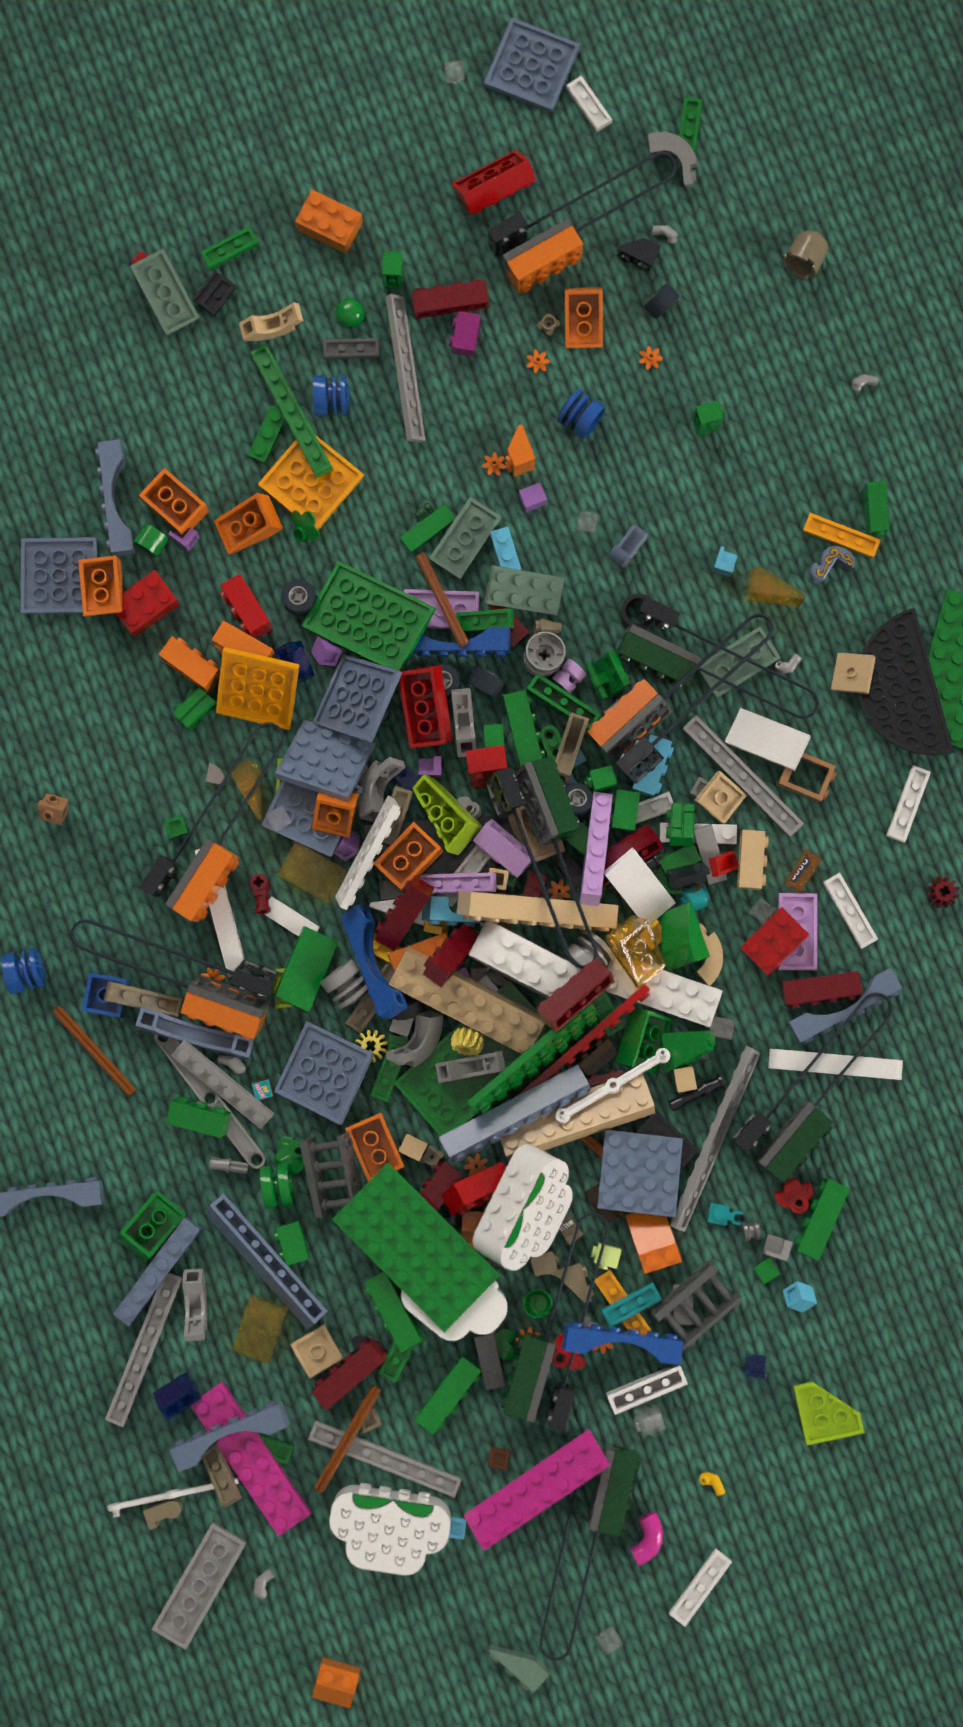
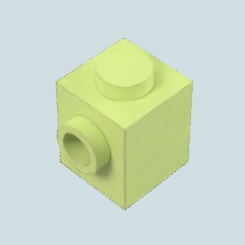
[591,1242,622,1270]

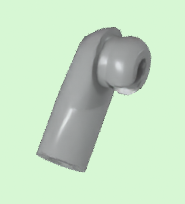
[652,225,678,243]
[218,1055,246,1074]

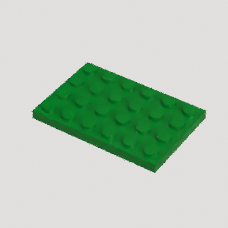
[302,561,436,672]

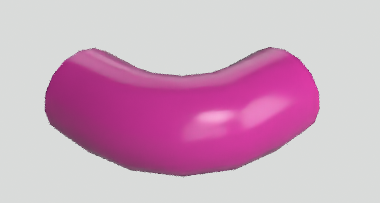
[630,1511,663,1566]

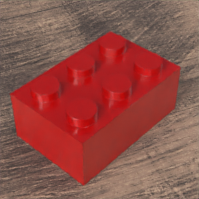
[116,570,180,638]
[220,573,273,639]
[466,745,508,789]
[740,907,810,976]
[441,1162,506,1216]

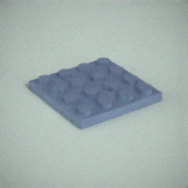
[484,18,580,113]
[21,537,98,614]
[313,654,402,743]
[275,720,375,802]
[261,781,363,858]
[274,1021,375,1125]
[597,1130,683,1217]

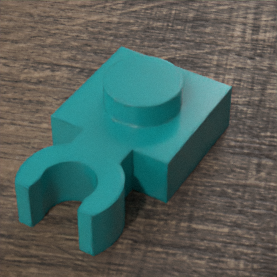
[707,1202,743,1226]

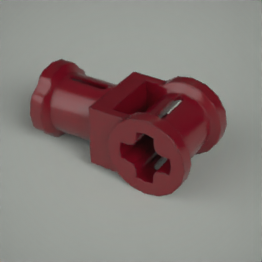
[250,874,271,915]

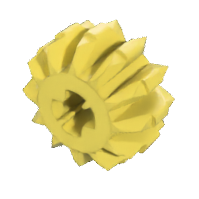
[451,1027,485,1057]
[355,1030,388,1062]

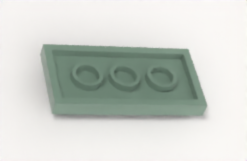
[130,249,199,335]
[429,497,502,581]
[484,565,565,615]
[698,626,781,699]

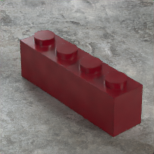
[411,279,489,319]
[583,824,664,889]
[374,876,435,951]
[422,924,479,988]
[537,958,615,1032]
[780,971,863,1009]
[421,1161,464,1211]
[311,1338,388,1411]

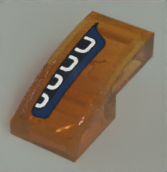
[784,849,822,893]

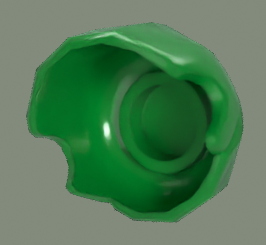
[335,299,366,328]
[522,1289,553,1319]

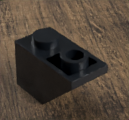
[617,238,661,272]

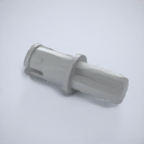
[209,1157,249,1174]

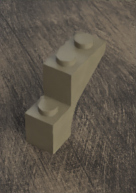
[555,713,589,786]
[530,1249,594,1303]

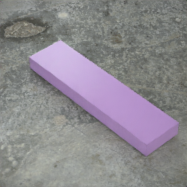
[420,872,496,894]

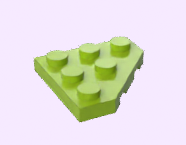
[793,1381,864,1445]

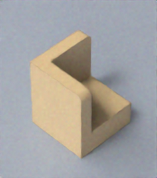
[674,1064,697,1093]
[399,1134,428,1161]

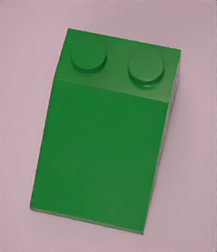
[661,902,710,971]
[116,1190,187,1264]

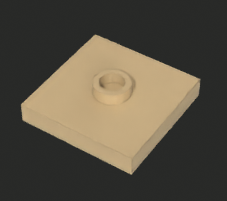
[831,653,876,694]
[694,771,747,824]
[290,1324,344,1379]

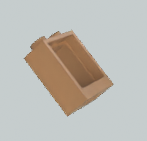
[776,753,837,803]

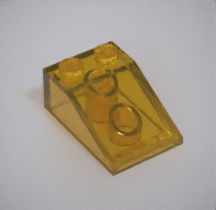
[743,567,806,607]
[228,759,265,824]
[277,841,347,904]
[605,915,666,988]
[232,1294,289,1364]

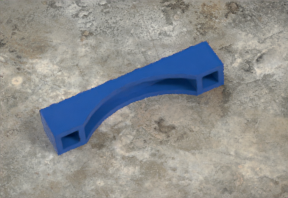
[410,627,511,657]
[341,904,408,1019]
[561,1322,684,1365]

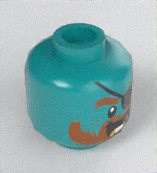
[679,885,710,911]

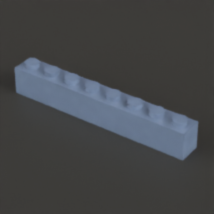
[439,1065,590,1163]
[204,1193,328,1330]

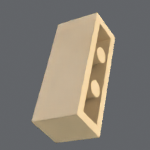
[737,830,768,890]

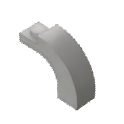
[648,132,699,188]
[451,688,476,757]
[357,757,405,822]
[386,1010,443,1067]
[435,1051,505,1083]
[182,1269,207,1341]

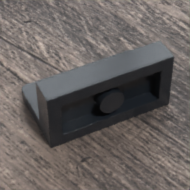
[666,861,710,890]

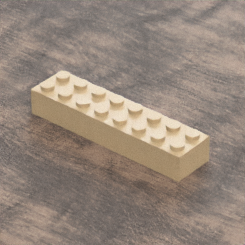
[457,890,619,932]
[388,946,545,1054]
[501,1073,655,1163]

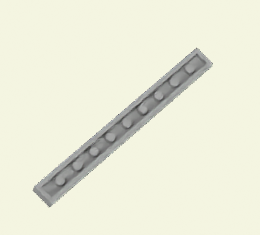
[670,1046,761,1232]

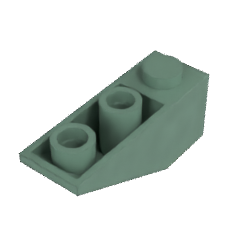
[489,1645,550,1693]

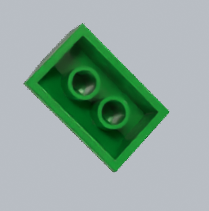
[615,1007,672,1075]

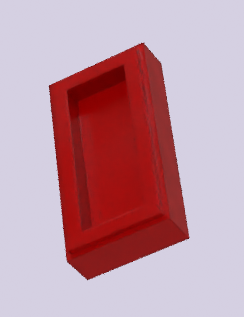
[708,850,738,877]

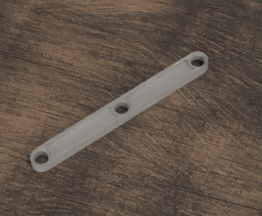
[154,1034,266,1169]

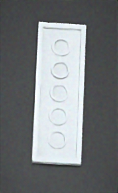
[335,796,401,910]
[605,953,723,1028]

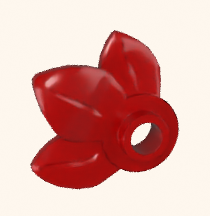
[774,1177,813,1214]
[551,1333,586,1370]

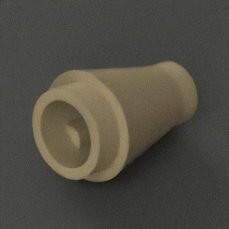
[533,618,562,635]

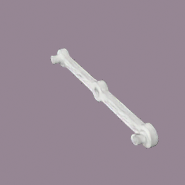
[555,1048,670,1123]
[107,1478,239,1518]

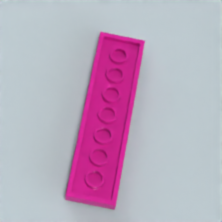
[190,1381,312,1537]
[464,1430,611,1551]

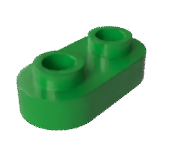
[540,725,562,761]

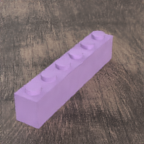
[579,792,613,906]

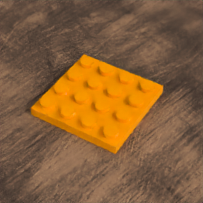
[258,436,364,530]
[216,647,300,730]

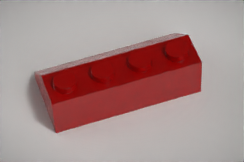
[451,150,536,215]

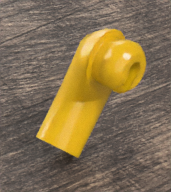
[699,1472,725,1496]

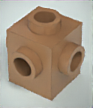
[37,793,69,825]

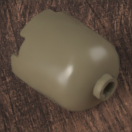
[782,230,828,280]

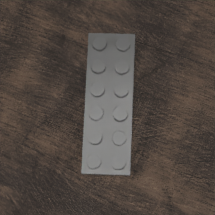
[151,1522,247,1650]

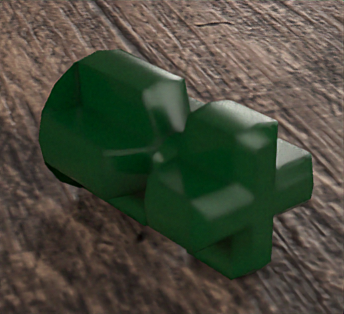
[414,503,434,522]

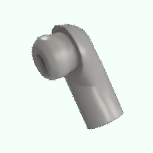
[851,374,879,391]
[775,654,802,674]
[253,1568,274,1599]

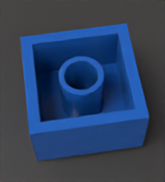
[82,972,131,1018]

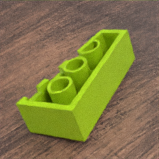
[412,774,483,855]

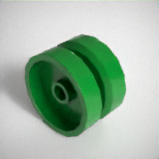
[260,1163,294,1209]

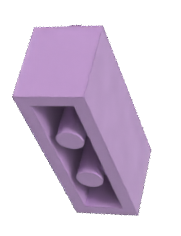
[473,819,536,878]

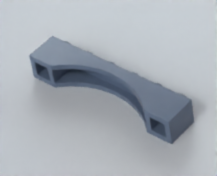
[95,439,136,556]
[786,968,902,1044]
[135,1007,254,1060]
[0,1177,104,1217]
[113,1216,202,1326]
[169,1400,290,1473]

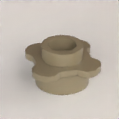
[538,313,560,336]
[421,1146,443,1169]

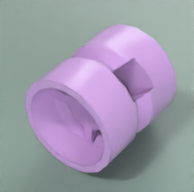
[551,659,587,694]

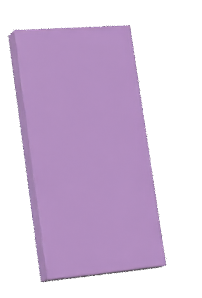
[404,589,479,629]
[778,893,817,971]

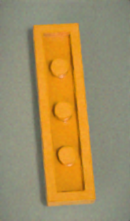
[802,513,881,559]
[595,1269,652,1334]

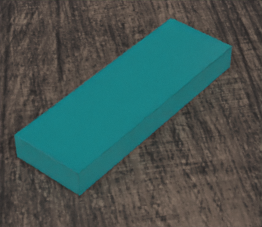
[601,1282,662,1326]

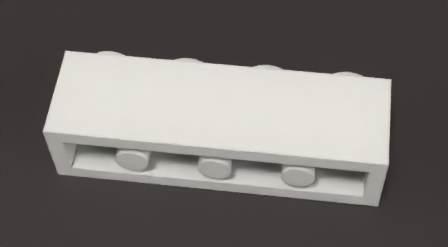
[606,1364,688,1415]

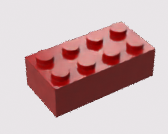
[399,665,453,748]

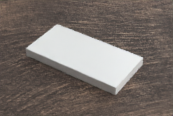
[725,708,811,771]
[604,848,676,928]

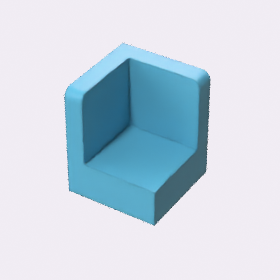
[713,546,737,577]
[783,1281,817,1312]

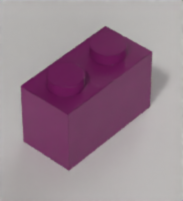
[449,311,481,357]

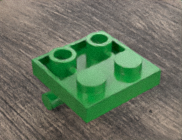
[586,649,631,700]

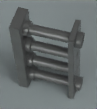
[299,1132,361,1218]
[650,1260,743,1351]

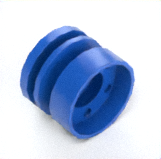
[313,375,350,416]
[557,389,606,440]
[1,947,46,994]

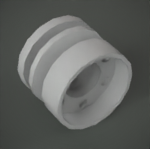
[523,632,566,678]
[563,930,614,966]
[320,959,368,1009]

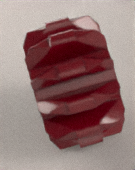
[926,876,959,908]

